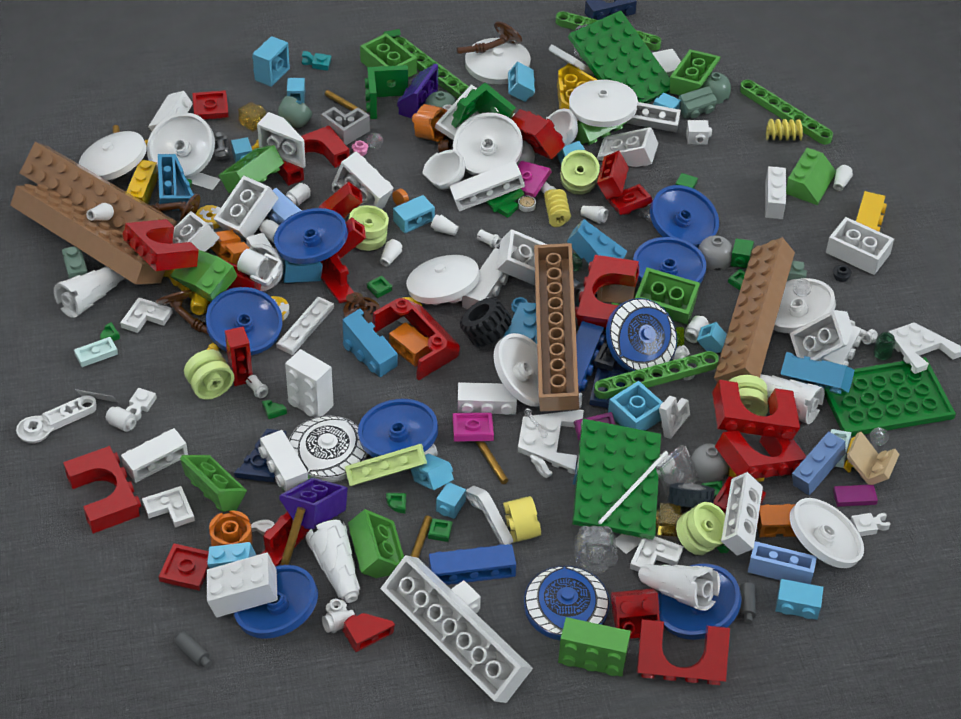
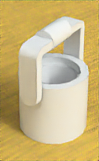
[237,249,282,286]

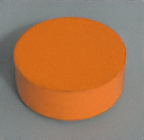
[392,188,409,206]

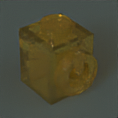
[238,102,266,132]
[656,503,684,537]

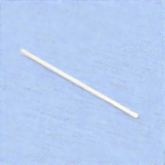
[598,451,668,525]

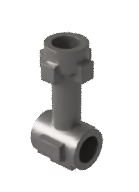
[214,132,230,160]

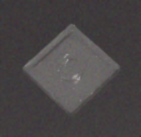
[655,445,699,498]

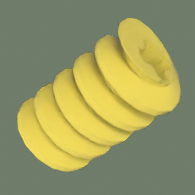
[766,119,803,141]
[544,189,571,227]

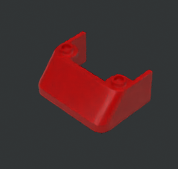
[372,298,460,380]

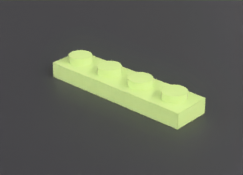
[345,444,427,486]

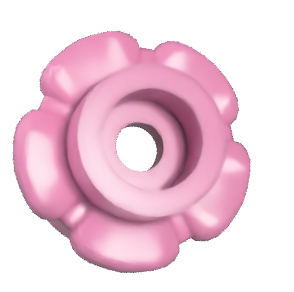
[352,140,369,156]

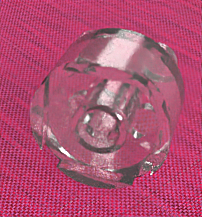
[574,526,618,574]

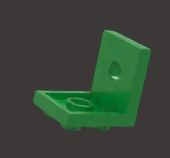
[365,65,408,119]
[451,82,516,128]

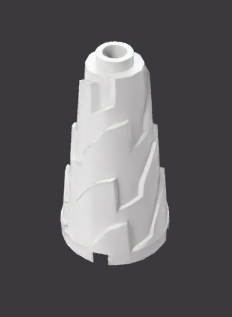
[54,267,124,318]
[760,374,824,424]
[306,520,360,603]
[638,564,720,611]

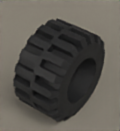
[460,297,512,347]

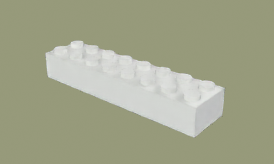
[380,555,533,703]

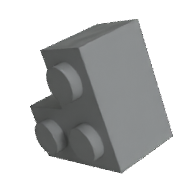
[321,107,370,145]

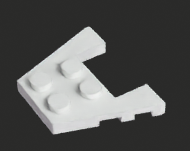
[887,323,961,374]
[518,410,584,474]

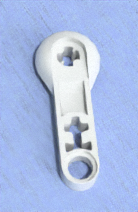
[16,395,97,444]

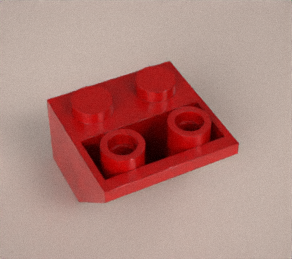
[611,588,660,638]

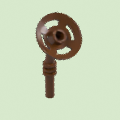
[457,21,522,54]
[151,194,201,221]
[156,290,209,335]
[343,292,380,324]

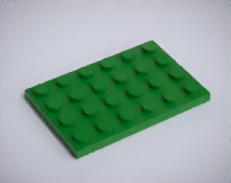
[568,11,670,103]
[824,357,956,437]
[572,419,661,540]

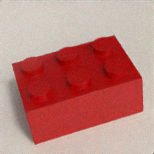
[511,109,566,160]

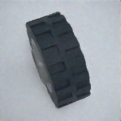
[668,483,715,507]

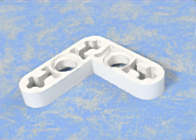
[466,486,513,545]

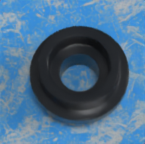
[833,265,852,282]

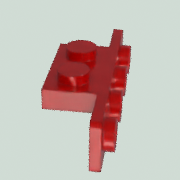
[320,253,354,304]
[261,511,310,566]

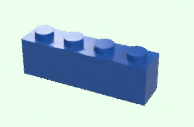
[576,321,606,393]
[429,544,516,585]

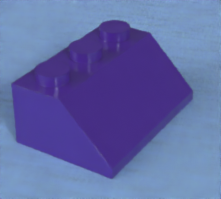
[397,64,438,118]
[279,477,348,529]

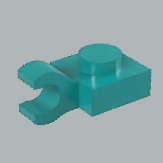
[302,51,331,71]

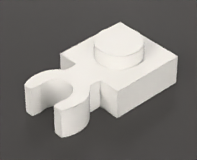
[126,388,157,421]
[850,513,890,536]

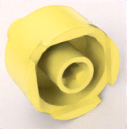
[503,496,541,543]

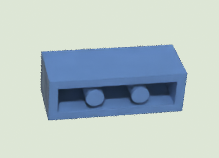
[792,431,846,496]

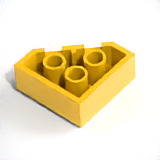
[557,63,597,121]

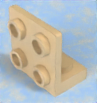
[847,432,900,485]

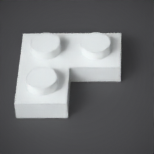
[120,298,173,333]
[659,396,690,439]
[142,486,195,527]
[630,536,684,572]

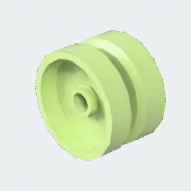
[560,150,600,194]
[349,205,389,251]
[184,349,234,399]
[729,375,768,416]
[676,502,725,555]

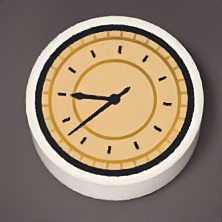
[518,196,536,212]

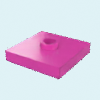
[518,161,552,198]
[453,413,494,442]

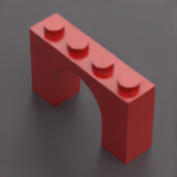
[277,126,350,186]
[319,182,366,259]
[123,219,199,271]
[575,255,640,330]
[712,380,800,440]
[715,430,807,479]
[63,446,142,533]
[636,619,730,685]

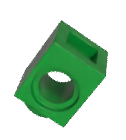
[731,238,754,268]

